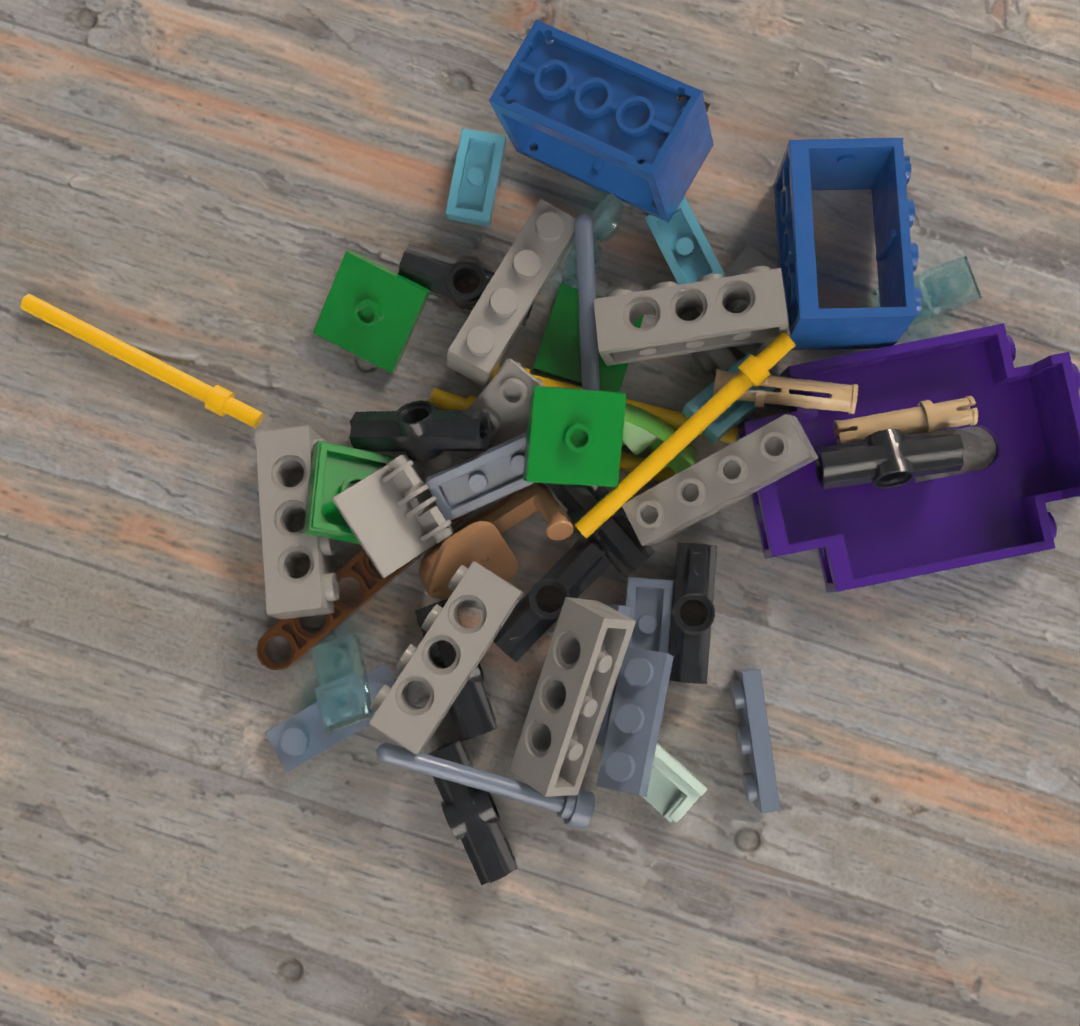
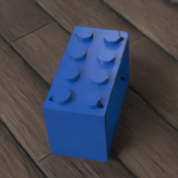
[489,20,714,223]
[774,137,922,350]

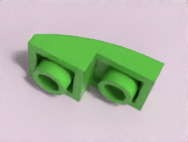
[622,403,696,474]

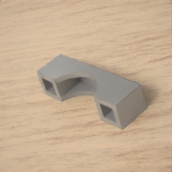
[446,198,575,388]

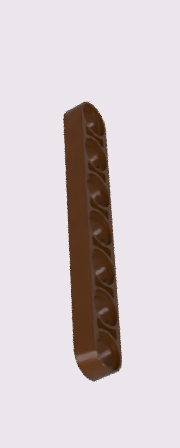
[256,452,482,670]

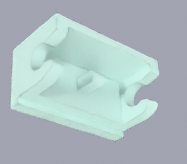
[642,743,707,823]

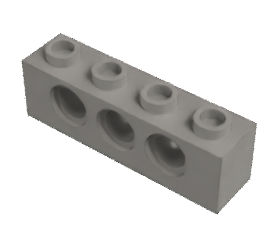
[593,266,790,366]
[622,414,818,546]
[255,425,339,619]
[369,561,524,755]
[509,597,636,797]

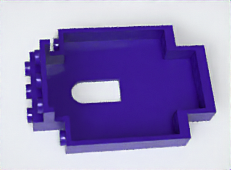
[738,323,1080,592]

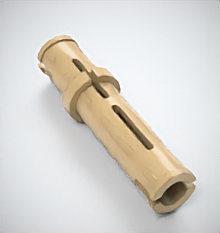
[713,369,858,414]
[833,396,978,445]

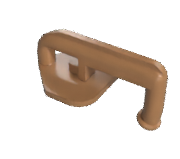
[419,482,574,598]

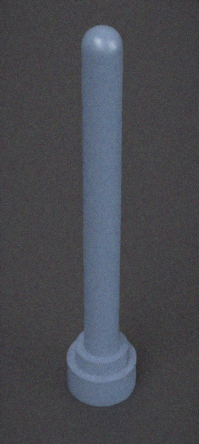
[574,214,600,391]
[377,743,595,829]

